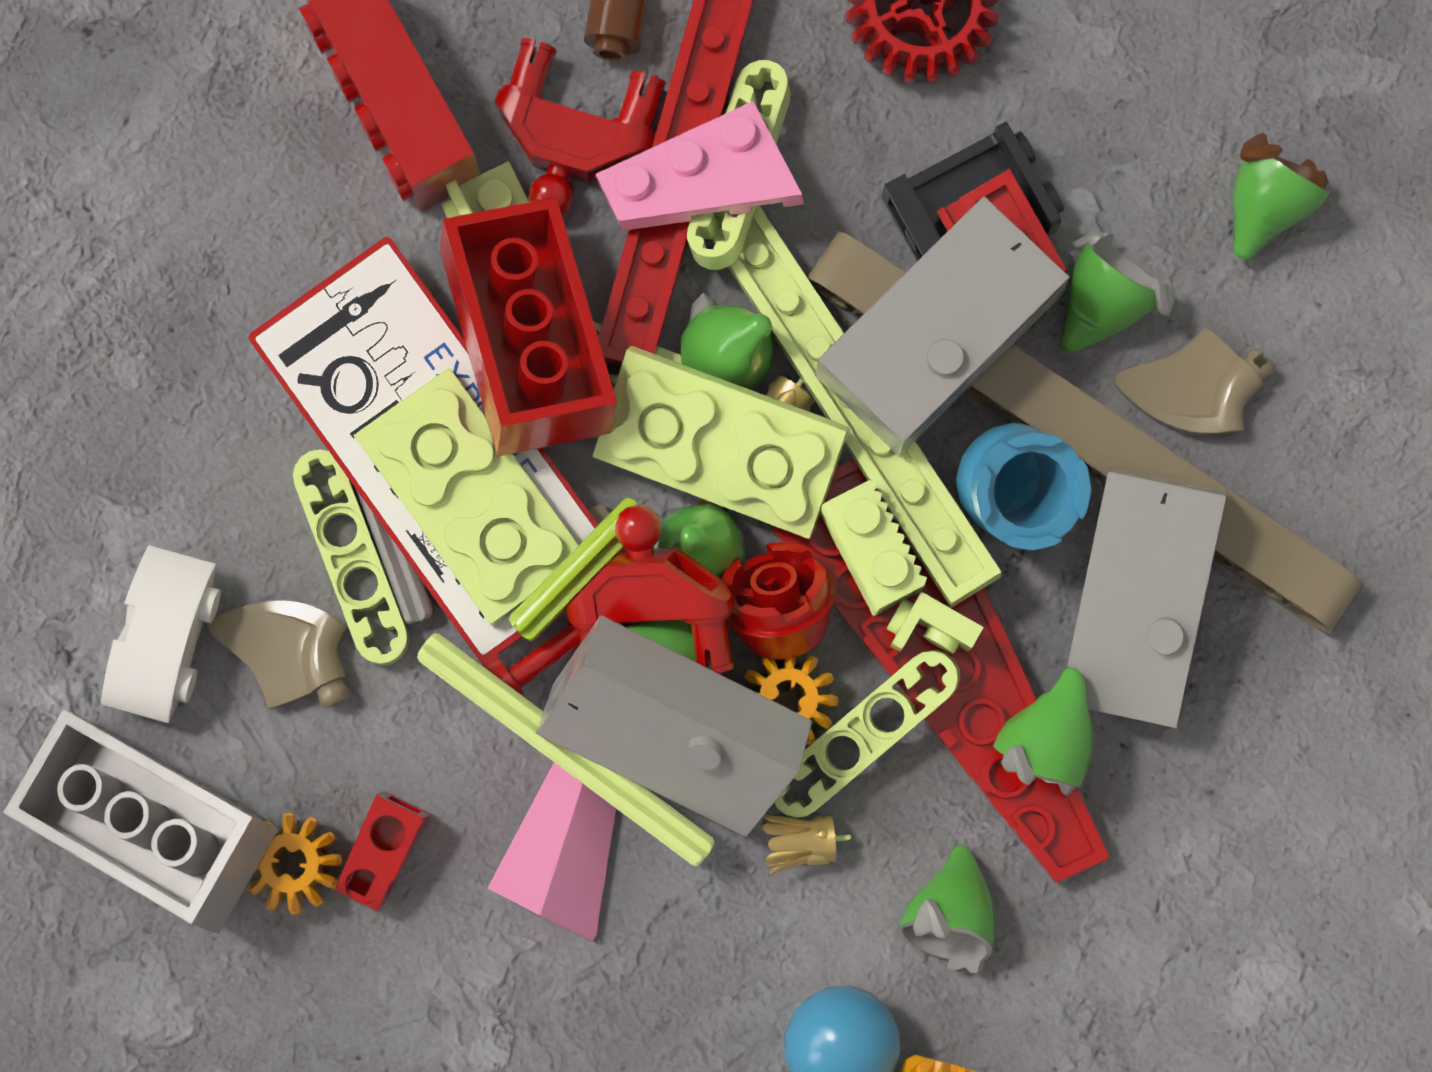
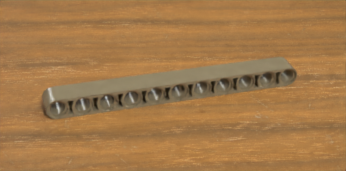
[807,231,1363,634]

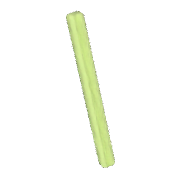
[417,633,715,866]

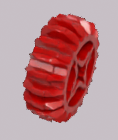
[845,0,999,84]

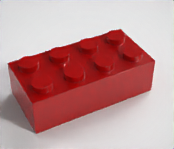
[298,0,480,212]
[440,197,617,457]

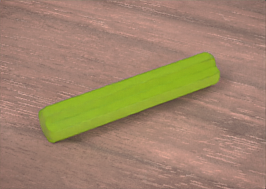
[509,497,639,641]

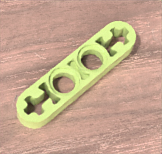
[687,60,791,270]
[293,449,409,666]
[774,650,960,818]

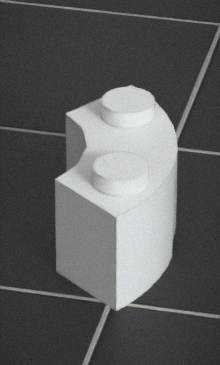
[101,545,221,723]

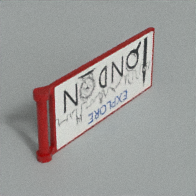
[248,237,598,695]

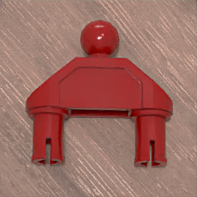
[494,38,666,215]
[566,505,734,673]

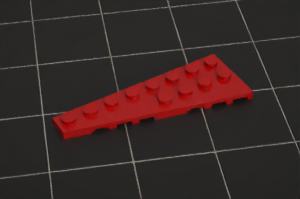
[767,441,1110,883]

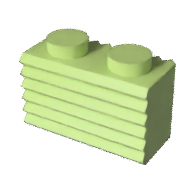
[820,480,927,616]

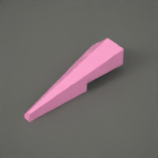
[488,763,616,942]

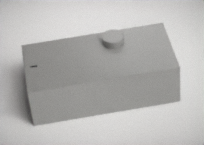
[815,196,1069,457]
[1067,466,1226,728]
[536,615,812,837]
[3,709,278,934]

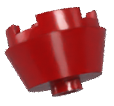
[722,542,836,659]

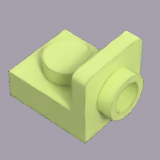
[441,161,529,218]
[886,592,984,654]

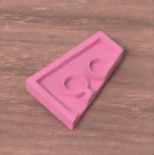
[596,101,804,231]

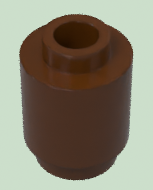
[584,0,648,62]

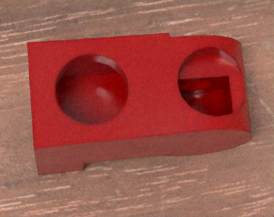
[336,791,431,913]

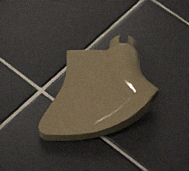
[1114,326,1274,437]
[207,601,350,710]

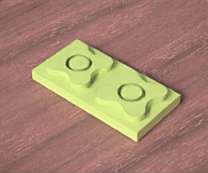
[592,346,850,539]
[354,367,579,626]

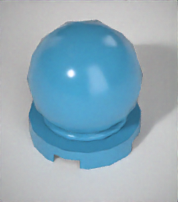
[955,423,1092,551]
[784,985,901,1072]

